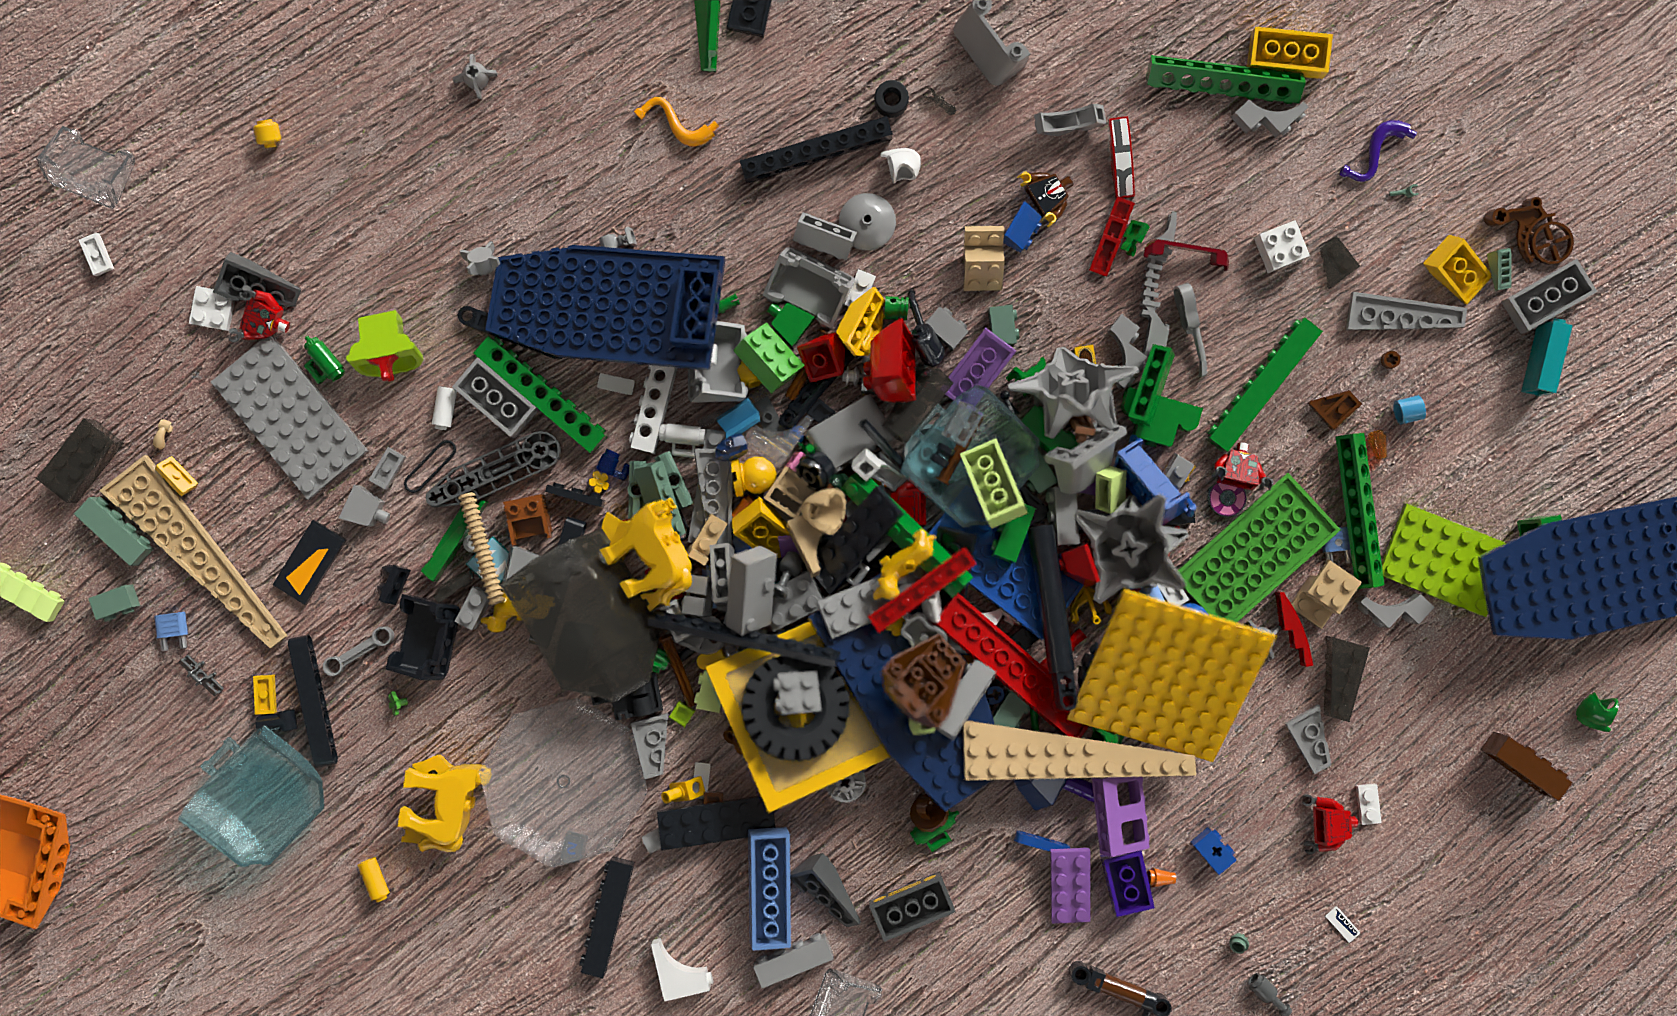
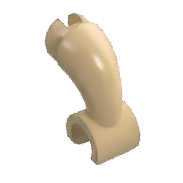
[153,419,173,450]

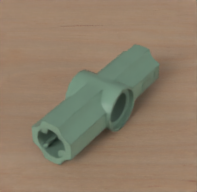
[655,451,694,510]
[628,461,647,519]

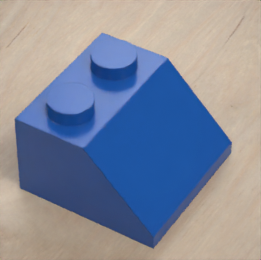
[1003,201,1042,253]

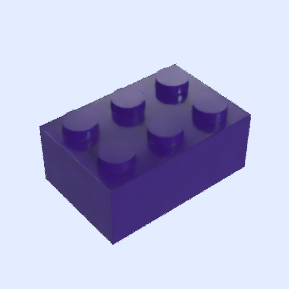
[1100,850,1155,917]

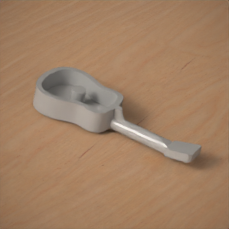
[1173,283,1207,377]
[870,580,948,647]

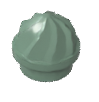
[1229,933,1249,954]

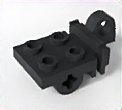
[589,672,663,720]

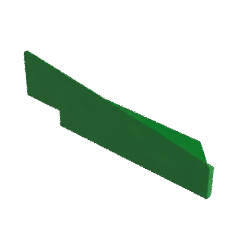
[694,0,721,72]
[421,500,488,582]

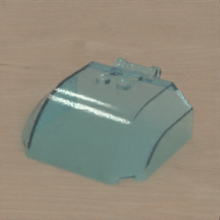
[900,385,1039,527]
[178,725,324,867]

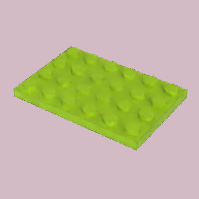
[1381,504,1506,617]

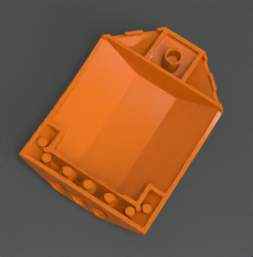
[0,794,70,929]

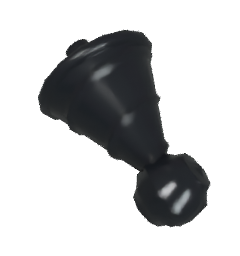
[1000,390,1020,421]

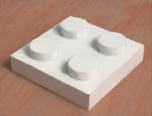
[189,286,235,331]

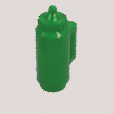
[304,336,345,384]
[910,810,959,852]

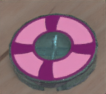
[1207,482,1247,517]

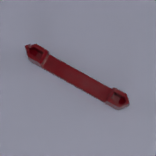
[1143,239,1229,271]

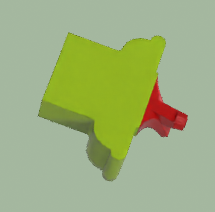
[346,310,424,382]

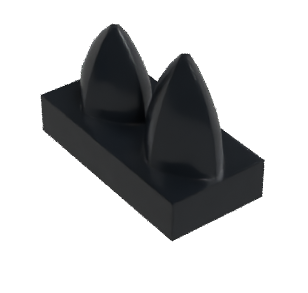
[376,565,411,605]

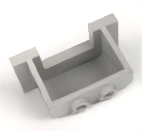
[1044,422,1127,494]

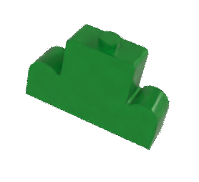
[1121,387,1203,448]

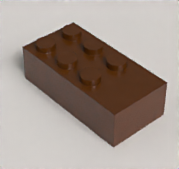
[1480,731,1573,801]

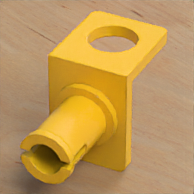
[661,776,705,804]

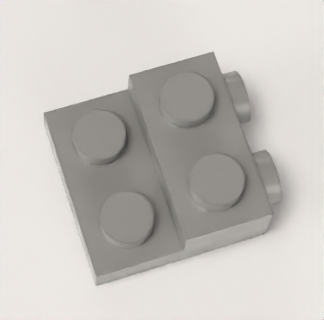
[774,671,821,716]

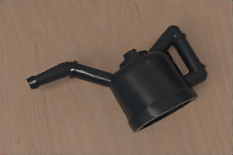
[908,289,945,367]

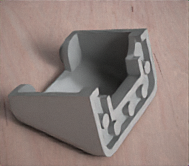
[953,0,1030,86]
[763,247,855,329]
[688,321,748,403]

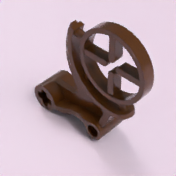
[1484,197,1574,265]

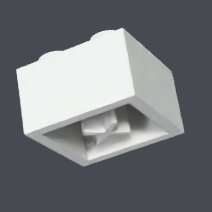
[1254,220,1310,273]

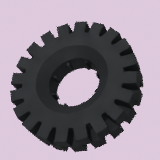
[742,655,850,762]

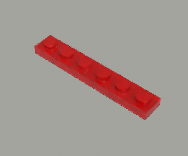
[868,547,977,633]

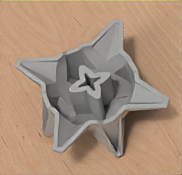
[1008,347,1139,439]
[1073,494,1189,604]

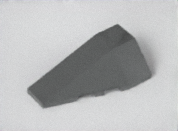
[213,252,302,307]
[790,853,861,927]

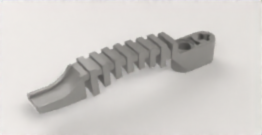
[1139,211,1177,357]

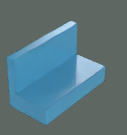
[717,398,760,439]

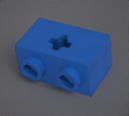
[1190,827,1237,875]

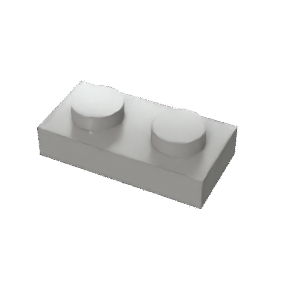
[369,447,406,490]

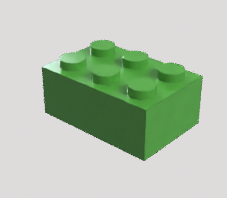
[733,322,805,394]

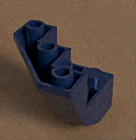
[1013,778,1068,811]

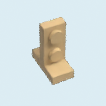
[686,514,728,565]

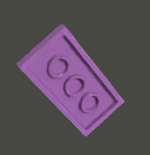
[939,328,1016,412]
[1050,848,1090,924]

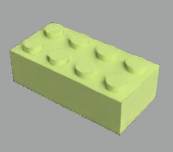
[960,439,1028,529]

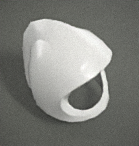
[880,148,921,184]

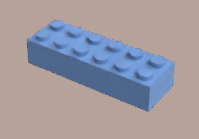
[748,827,791,950]

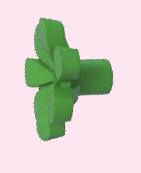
[388,691,408,716]

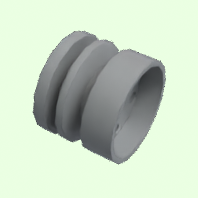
[826,770,865,802]

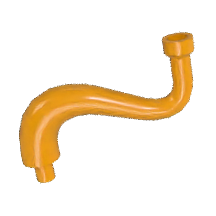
[634,97,719,147]

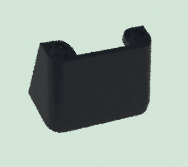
[386,594,460,680]

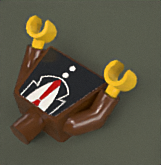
[1017,172,1074,227]

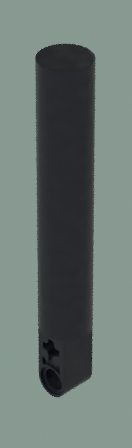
[1027,525,1078,711]

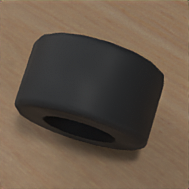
[874,80,909,118]

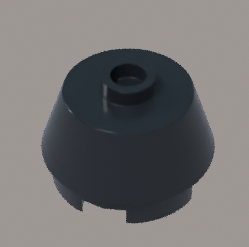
[796,452,835,491]

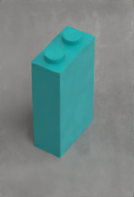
[1521,319,1573,396]

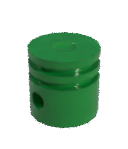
[884,296,909,320]

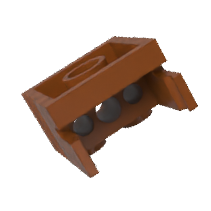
[503,494,553,546]

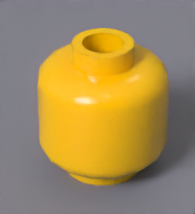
[253,119,282,148]
[737,361,761,388]

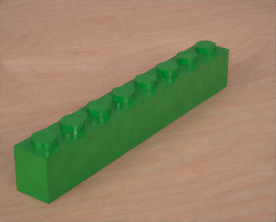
[1206,317,1323,453]
[841,472,973,598]

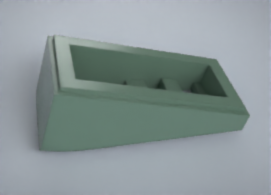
[1487,248,1511,291]

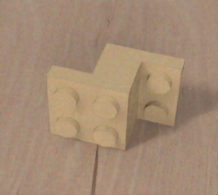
[963,226,1005,291]
[764,466,815,523]
[1291,560,1362,629]

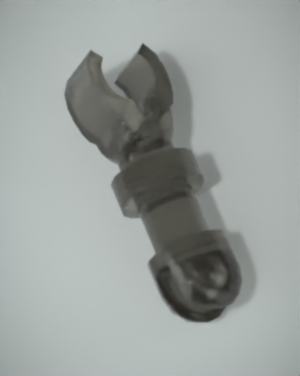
[923,87,956,115]

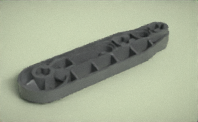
[426,431,561,507]

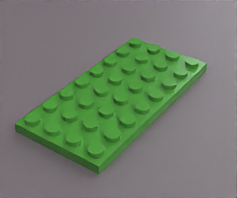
[1177,473,1341,623]

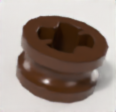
[1380,351,1401,369]

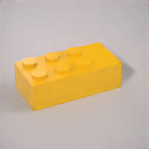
[1247,27,1333,79]

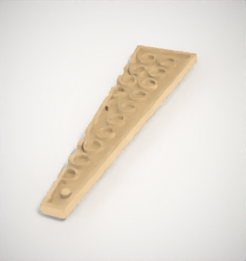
[99,455,288,648]
[963,721,1196,780]

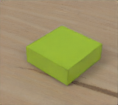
[669,700,696,727]

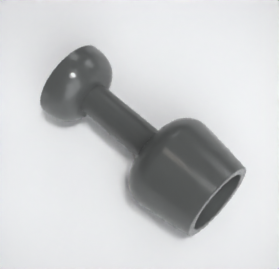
[773,551,804,600]

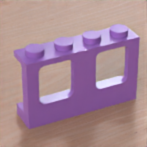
[1092,777,1150,857]

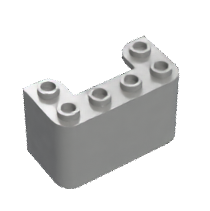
[804,394,894,475]

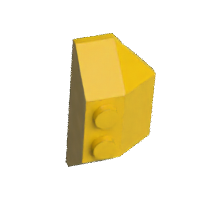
[836,287,885,356]

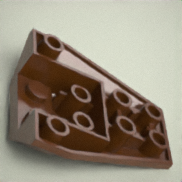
[881,634,966,730]

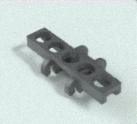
[178,655,224,697]

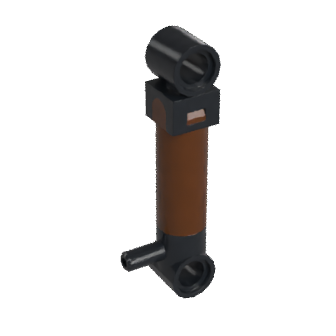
[1069,961,1172,1016]

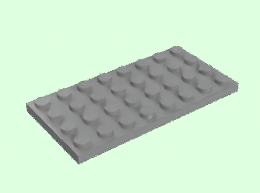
[211,335,368,500]

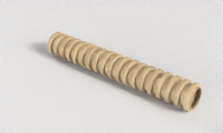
[458,492,506,605]

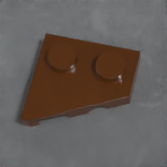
[1307,390,1362,430]

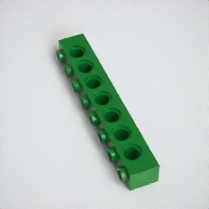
[1146,55,1306,104]
[473,336,608,454]
[1335,433,1384,589]

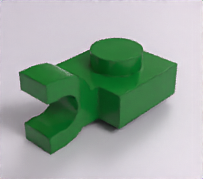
[1120,220,1150,257]

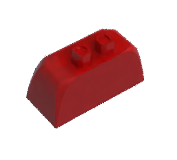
[863,318,915,402]

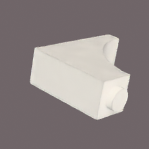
[651,938,713,1001]

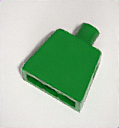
[767,302,815,348]

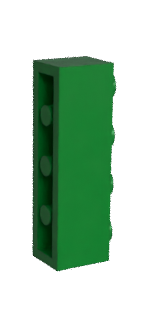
[1128,344,1175,427]

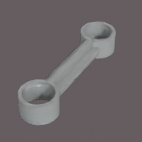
[323,626,394,676]

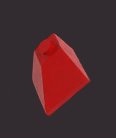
[797,332,845,382]
[1058,544,1100,587]

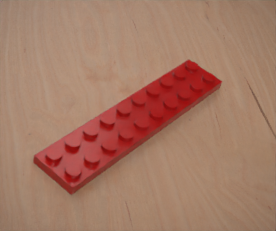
[933,593,1089,738]

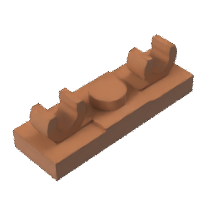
[1069,415,1096,443]

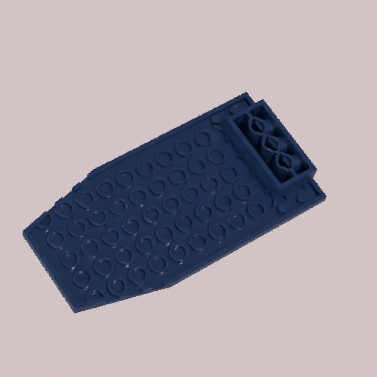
[485,245,726,370]
[1477,496,1677,639]
[807,573,995,811]

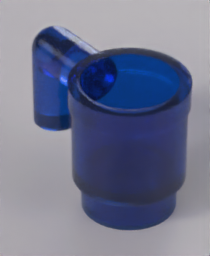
[595,448,629,481]

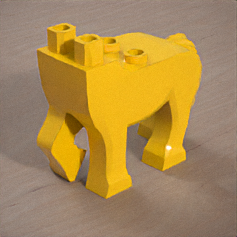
[599,498,692,611]
[397,755,494,852]

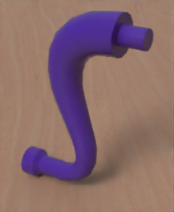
[1339,120,1417,182]

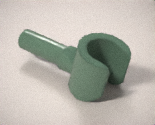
[1389,184,1419,198]

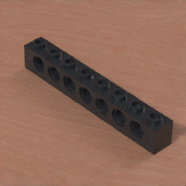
[740,116,893,184]

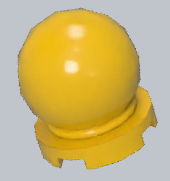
[731,456,777,497]

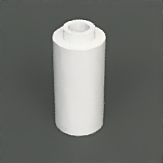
[432,386,457,430]

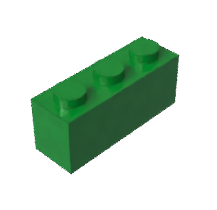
[990,504,1036,564]

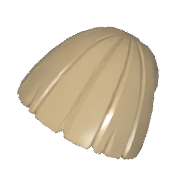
[802,489,846,535]

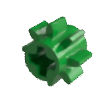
[646,648,669,673]

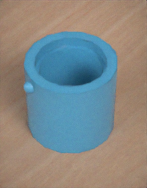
[1393,395,1426,425]

